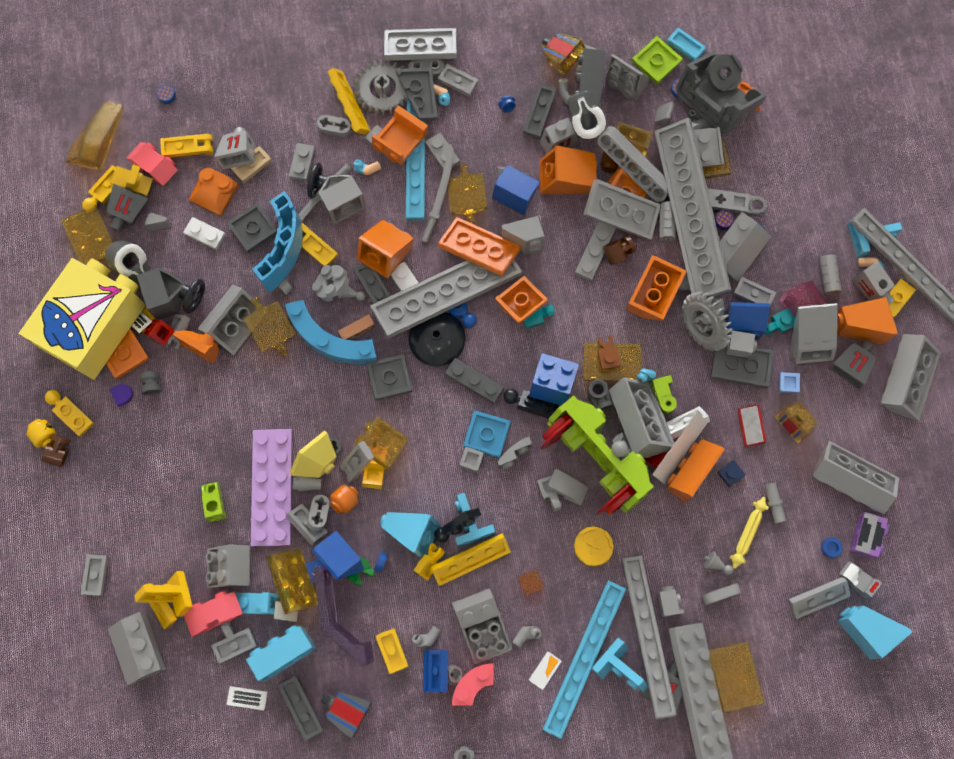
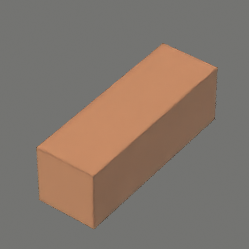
[338,314,376,341]

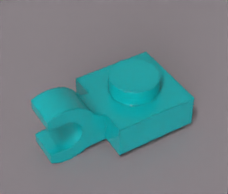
[524,304,555,329]
[765,308,795,335]

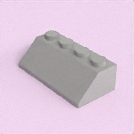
[881,334,941,421]
[609,377,675,458]
[813,441,899,514]

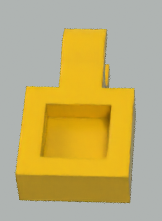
[414,543,445,581]

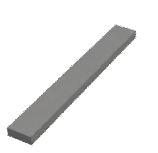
[850,208,954,325]
[622,555,677,720]

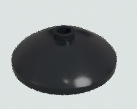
[409,312,465,366]

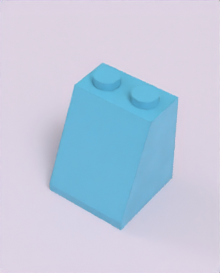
[837,606,912,659]

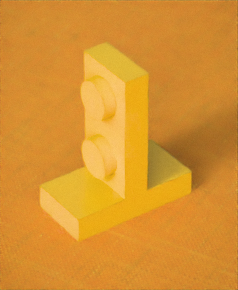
[111,164,153,197]
[134,571,193,617]

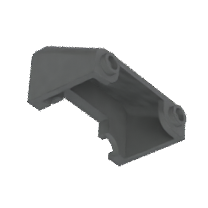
[676,51,766,134]

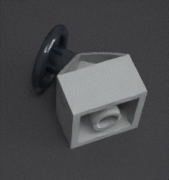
[307,162,366,225]

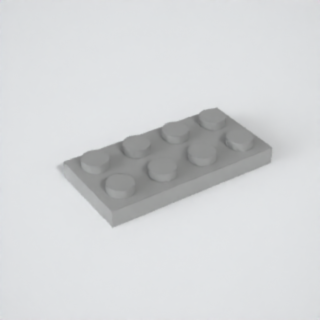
[384,28,457,61]
[583,179,661,240]

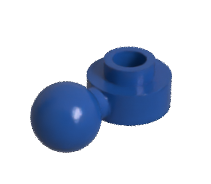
[449,302,477,328]

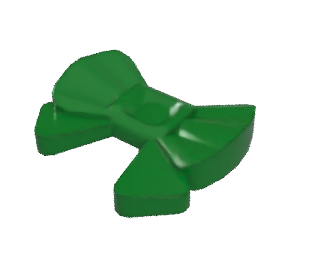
[346,557,374,586]

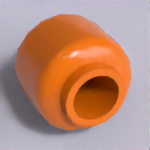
[329,485,359,514]

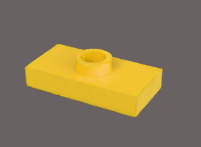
[889,279,916,318]

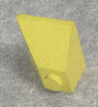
[289,431,337,478]

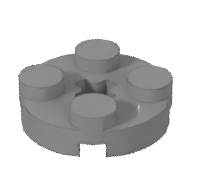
[312,265,349,301]

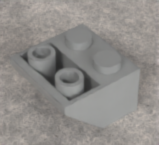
[206,544,250,589]

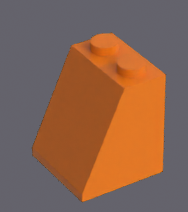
[539,145,597,194]
[356,220,414,279]
[837,297,898,345]

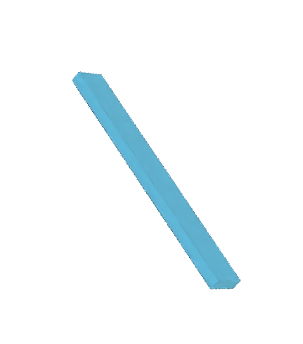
[406,100,425,221]
[542,580,626,739]

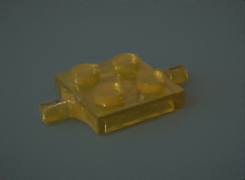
[447,164,488,224]
[243,296,296,357]

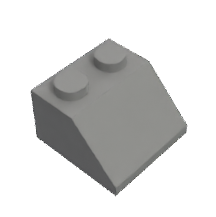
[501,216,544,255]

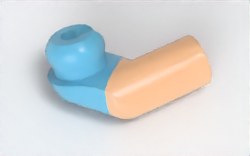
[434,84,450,106]
[353,159,381,176]
[859,257,885,269]

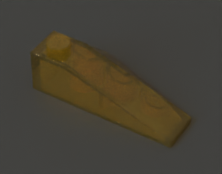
[66,101,124,171]

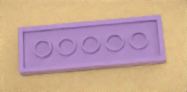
[251,429,293,547]

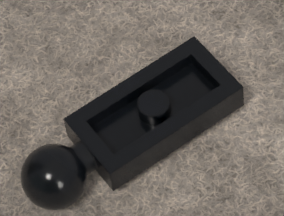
[503,389,559,419]
[434,508,481,543]

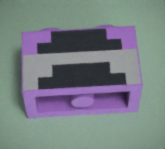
[850,512,889,559]

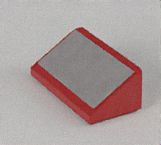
[738,405,766,447]

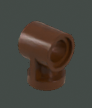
[603,236,636,265]
[41,434,71,468]

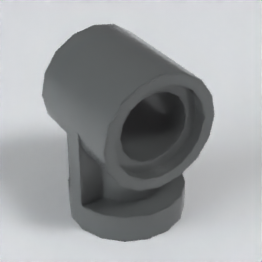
[587,379,614,411]

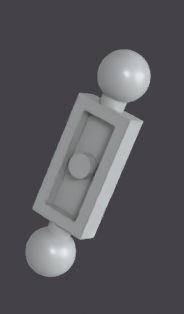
[611,432,631,458]

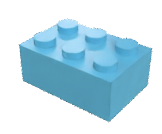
[246,625,317,682]

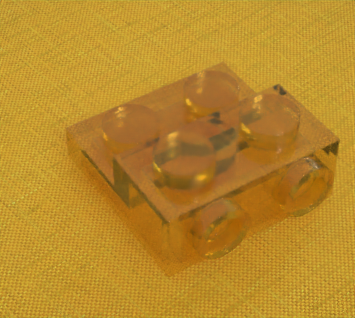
[354,416,409,470]

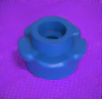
[498,96,516,113]

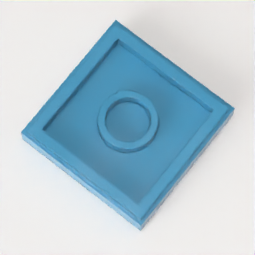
[463,410,511,459]

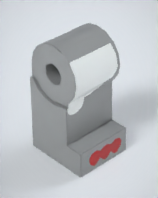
[838,562,882,599]

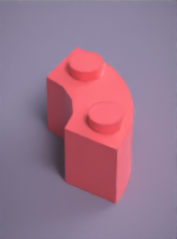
[126,142,178,186]
[184,591,243,637]
[452,664,494,706]

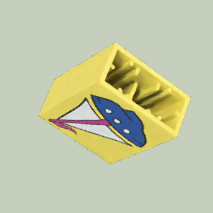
[18,258,146,380]

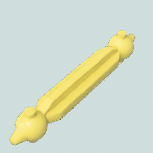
[730,497,769,569]

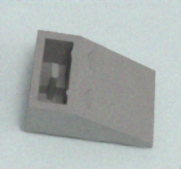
[606,54,649,101]
[790,303,838,364]
[452,589,512,664]

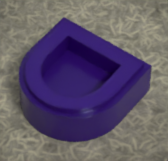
[109,384,133,407]

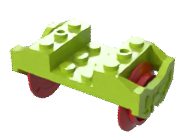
[541,395,654,516]

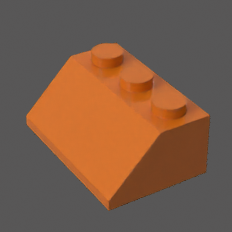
[626,255,687,321]
[667,439,725,503]

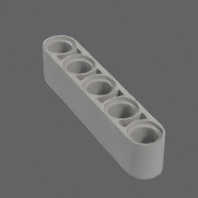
[597,126,668,202]

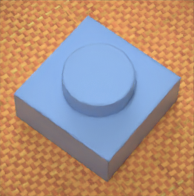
[779,372,800,394]

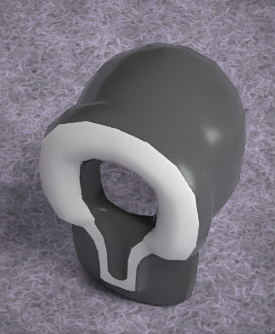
[568,91,606,140]
[105,240,151,287]

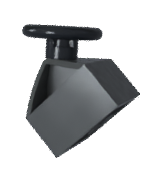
[137,268,205,320]

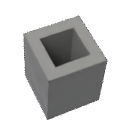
[726,331,757,358]

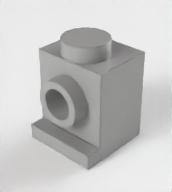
[657,586,684,617]

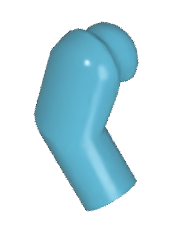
[637,368,656,383]

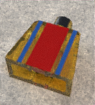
[542,32,585,75]
[774,401,817,444]

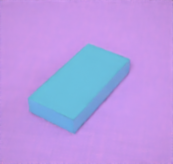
[667,28,707,61]

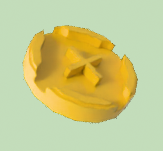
[574,526,614,567]

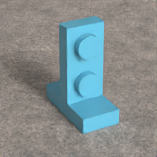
[847,217,902,258]
[455,493,495,548]
[236,592,290,615]
[592,638,648,692]

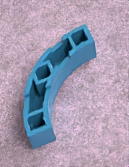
[252,191,303,293]
[285,300,377,366]

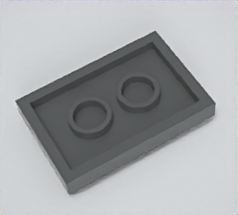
[710,346,774,388]

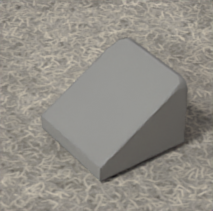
[654,102,674,127]
[145,213,171,231]

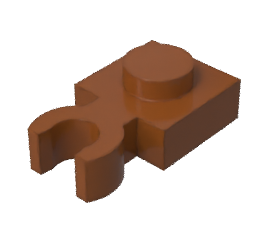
[598,335,621,371]

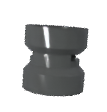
[139,371,161,395]

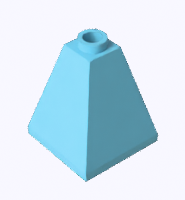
[380,512,441,559]

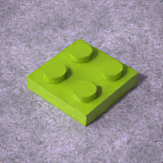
[631,36,683,85]

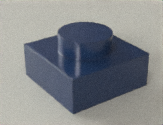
[717,460,745,488]

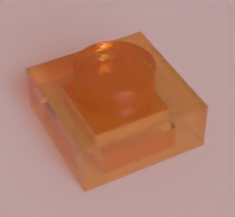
[518,569,544,596]

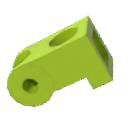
[651,375,677,414]
[201,482,227,522]

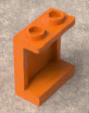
[372,105,428,165]

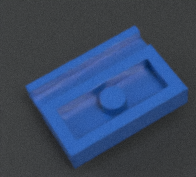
[423,650,449,692]

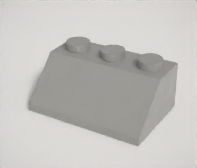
[720,212,772,282]
[198,284,268,355]
[108,612,166,686]

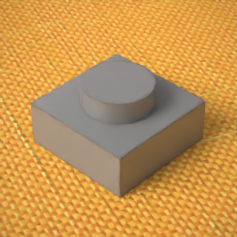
[459,447,484,472]

